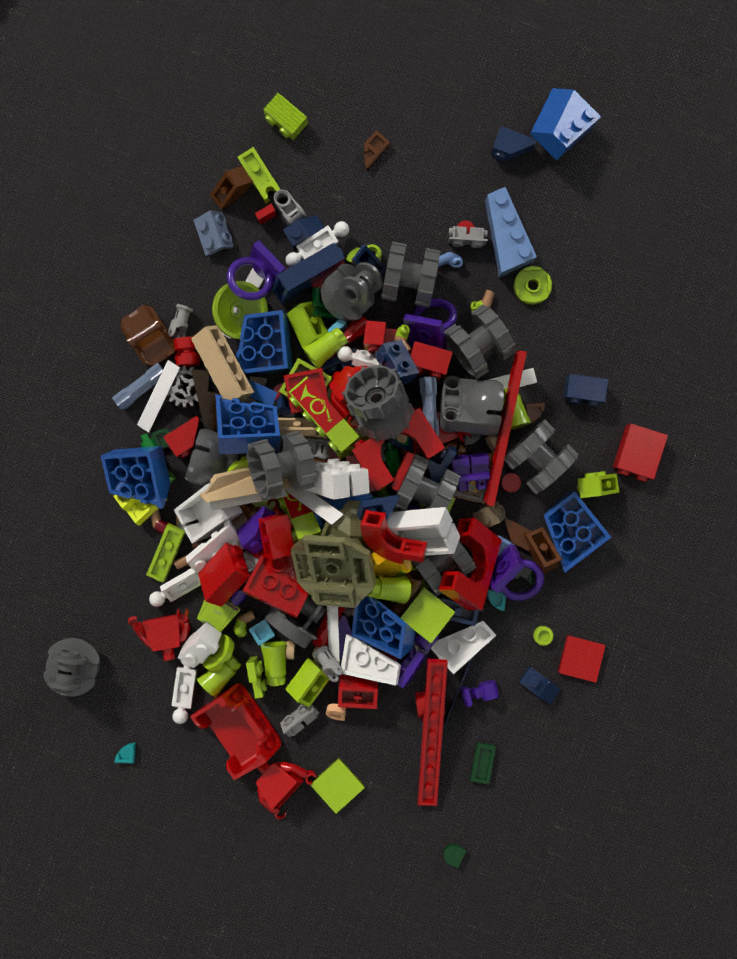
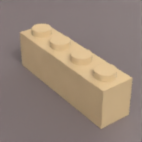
[191,325,254,402]

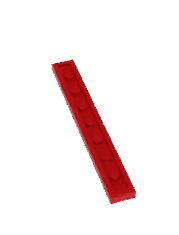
[483,351,527,506]
[417,659,448,806]

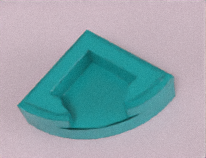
[487,589,506,611]
[114,742,136,763]

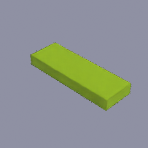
[146,523,186,583]

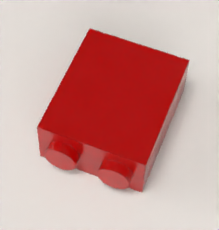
[613,424,668,482]
[198,543,250,607]

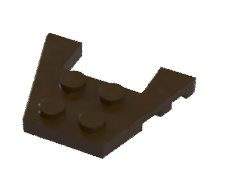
[191,369,267,430]

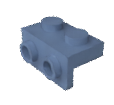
[194,210,234,256]

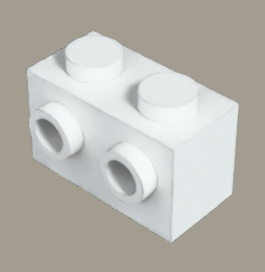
[178,622,222,668]

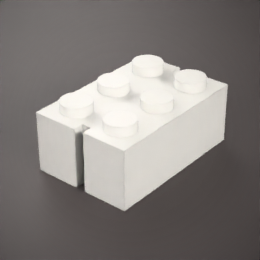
[305,459,369,500]
[174,482,243,543]
[387,507,460,556]

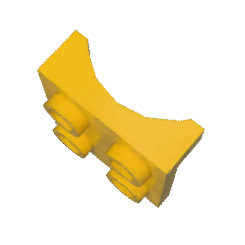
[371,552,412,577]

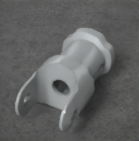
[168,304,193,338]
[312,645,343,682]

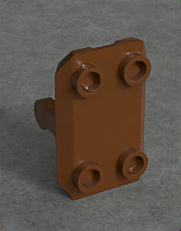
[120,305,177,367]

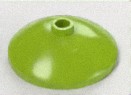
[212,281,268,339]

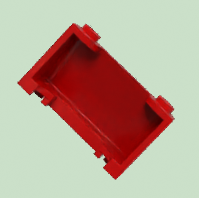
[190,683,281,780]

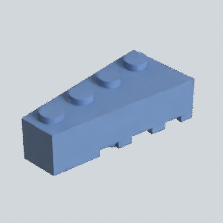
[485,187,537,277]

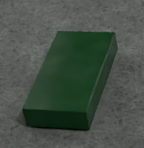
[470,742,496,785]

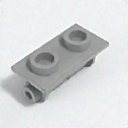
[448,226,488,248]
[280,704,320,737]

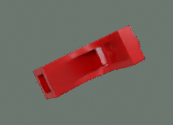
[360,510,428,564]

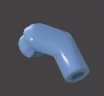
[438,252,463,268]

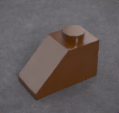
[210,166,253,210]
[525,527,562,574]

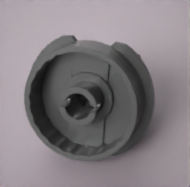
[321,262,383,321]
[265,594,327,648]
[44,638,100,696]

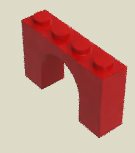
[351,408,445,491]
[438,518,502,610]

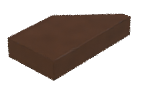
[364,130,391,170]
[504,518,532,551]

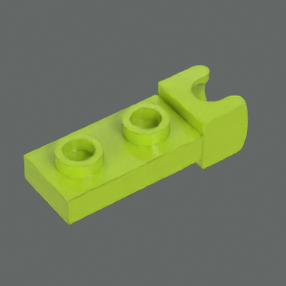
[237,147,280,203]

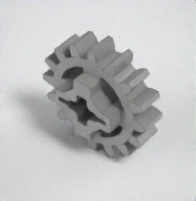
[167,366,198,408]

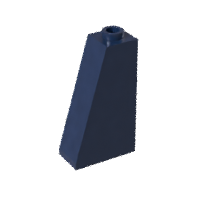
[272,243,345,305]

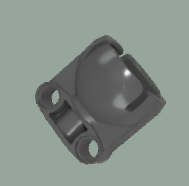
[439,376,504,436]
[185,429,247,486]

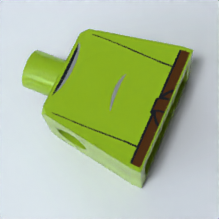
[197,599,243,632]

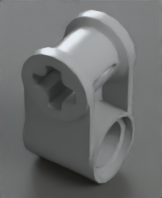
[274,190,307,226]
[305,438,330,459]

